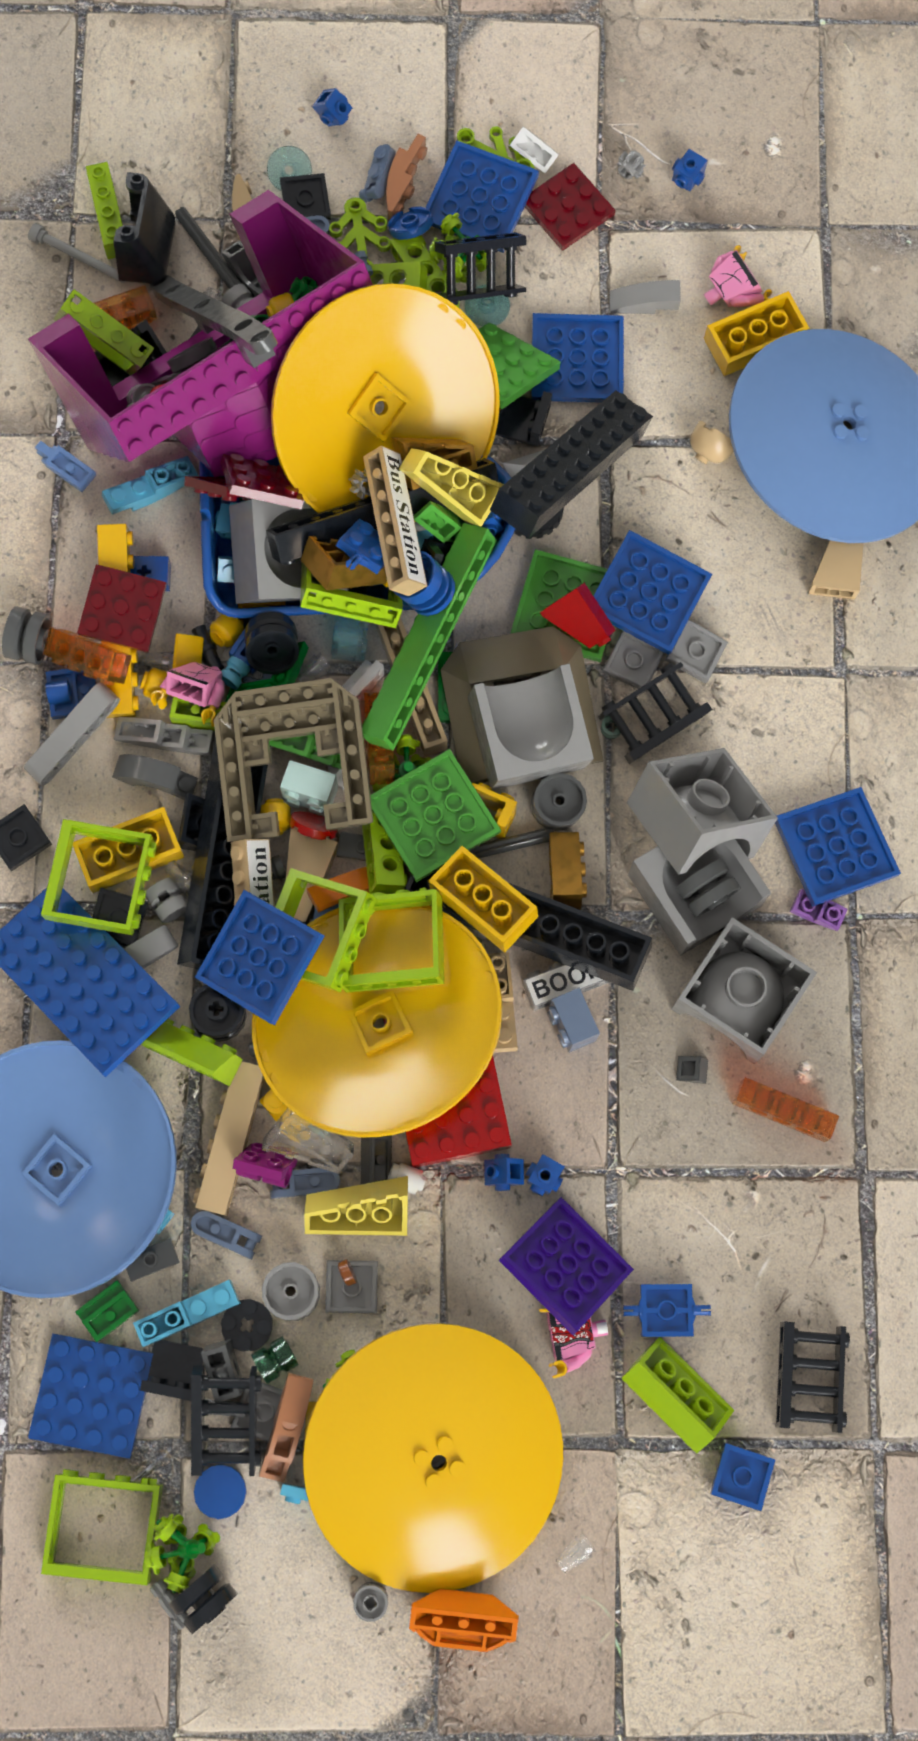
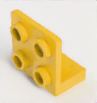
[472,783,517,839]

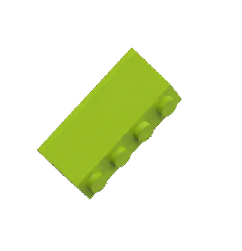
[140,1018,243,1087]
[621,1337,734,1454]

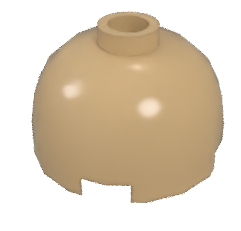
[690,421,734,465]

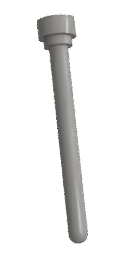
[28,223,126,283]

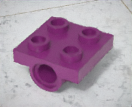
[232,1143,298,1188]

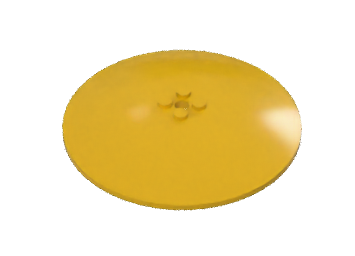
[271,283,500,522]
[252,906,502,1137]
[303,1323,563,1593]

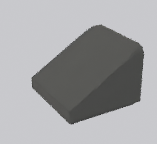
[676,1056,708,1084]

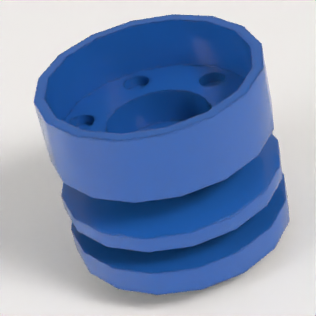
[393,551,455,616]

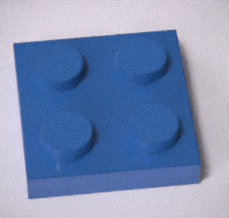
[710,1443,776,1511]

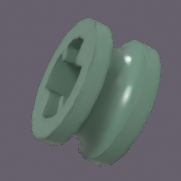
[601,716,621,739]

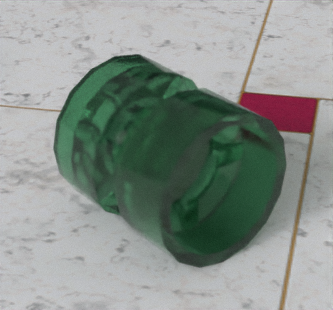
[251,1336,299,1384]

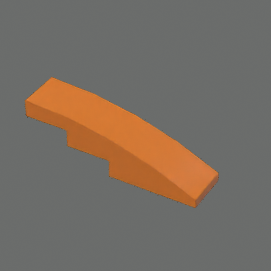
[307,867,390,913]

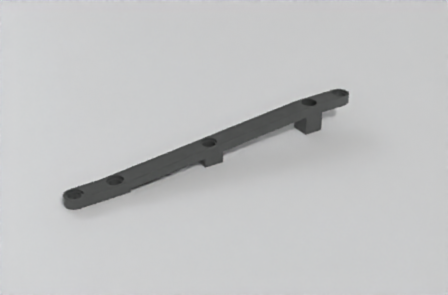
[149,275,278,368]

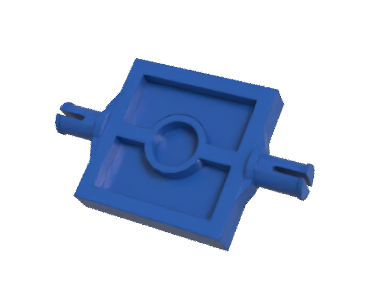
[336,518,384,574]
[623,1284,711,1337]

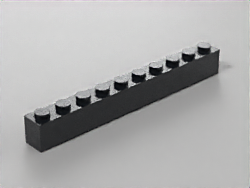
[266,458,499,565]

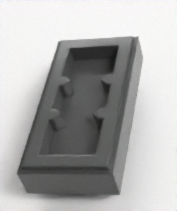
[337,832,387,861]
[126,1238,180,1282]

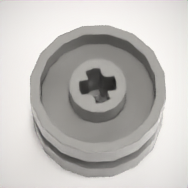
[262,1262,320,1321]

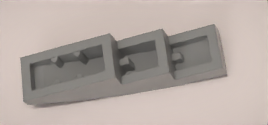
[114,717,215,756]

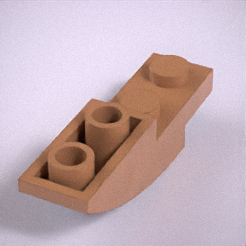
[386,134,428,222]
[259,1373,313,1482]

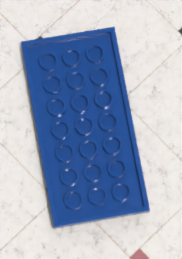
[0,888,180,1077]

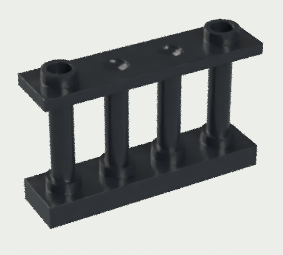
[435,232,526,305]
[598,662,712,764]
[776,1321,850,1433]
[191,1365,262,1476]

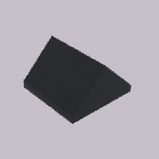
[178,793,205,851]

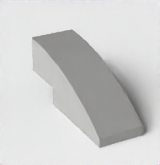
[609,280,681,314]

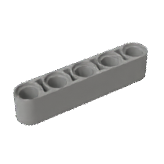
[24,682,120,786]
[124,925,178,969]

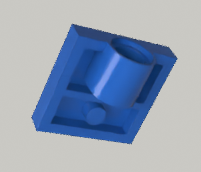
[46,665,97,720]

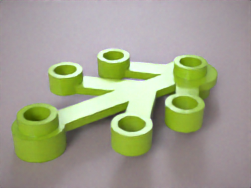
[457,126,535,169]
[329,197,390,264]

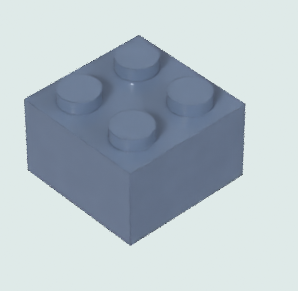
[547,987,600,1053]

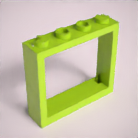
[53,289,154,375]
[300,563,403,628]
[41,819,157,935]
[275,868,377,993]
[339,887,444,993]
[41,1469,163,1585]

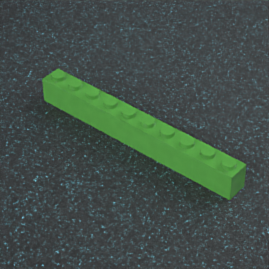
[362,523,497,751]

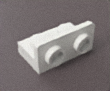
[342,660,384,703]

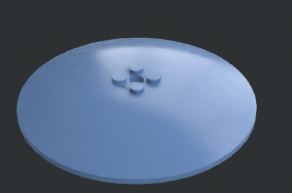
[729,329,918,543]
[0,1040,177,1298]

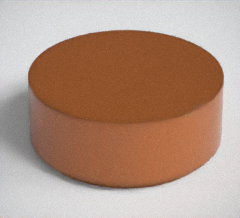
[338,1259,357,1286]

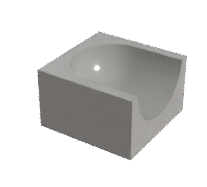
[229,499,348,604]
[467,664,594,790]
[627,748,778,875]
[628,839,771,956]
[671,917,817,1064]

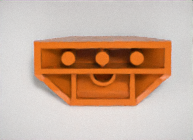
[409,1589,519,1652]

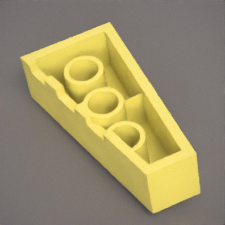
[399,448,504,527]
[304,1176,408,1236]

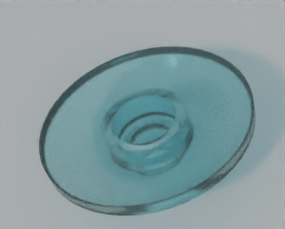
[267,146,312,191]
[465,285,510,326]

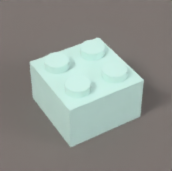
[280,760,338,815]

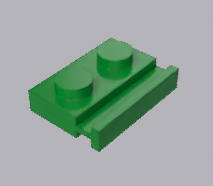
[75,1280,140,1342]

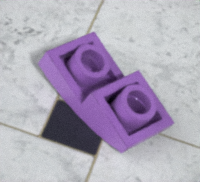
[789,889,848,931]

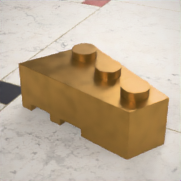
[391,437,478,490]
[301,536,387,590]
[549,832,587,910]

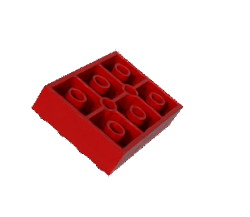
[383,1018,512,1168]

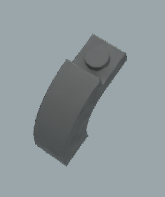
[221,240,263,297]
[112,754,198,800]

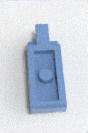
[35,441,97,492]

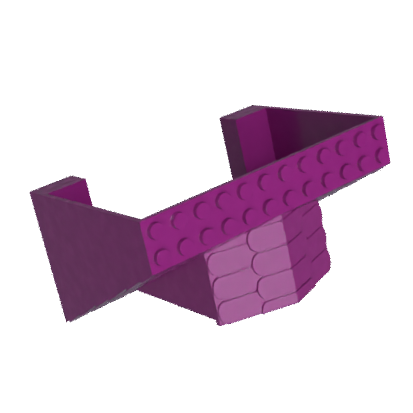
[28,190,373,478]

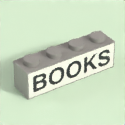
[523,962,610,1011]

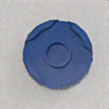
[388,207,433,240]
[194,1464,247,1519]

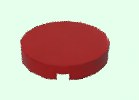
[289,811,338,840]

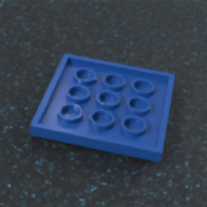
[425,140,539,253]
[531,313,624,403]
[594,530,712,655]
[775,787,901,907]
[195,890,325,1025]
[28,1333,153,1459]

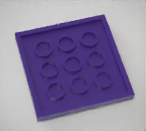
[498,1197,634,1335]

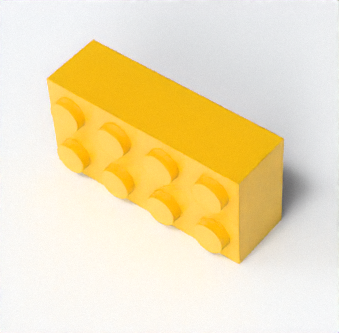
[704,291,810,376]
[73,807,185,893]
[428,846,538,953]

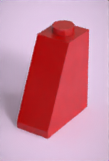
[540,583,616,648]

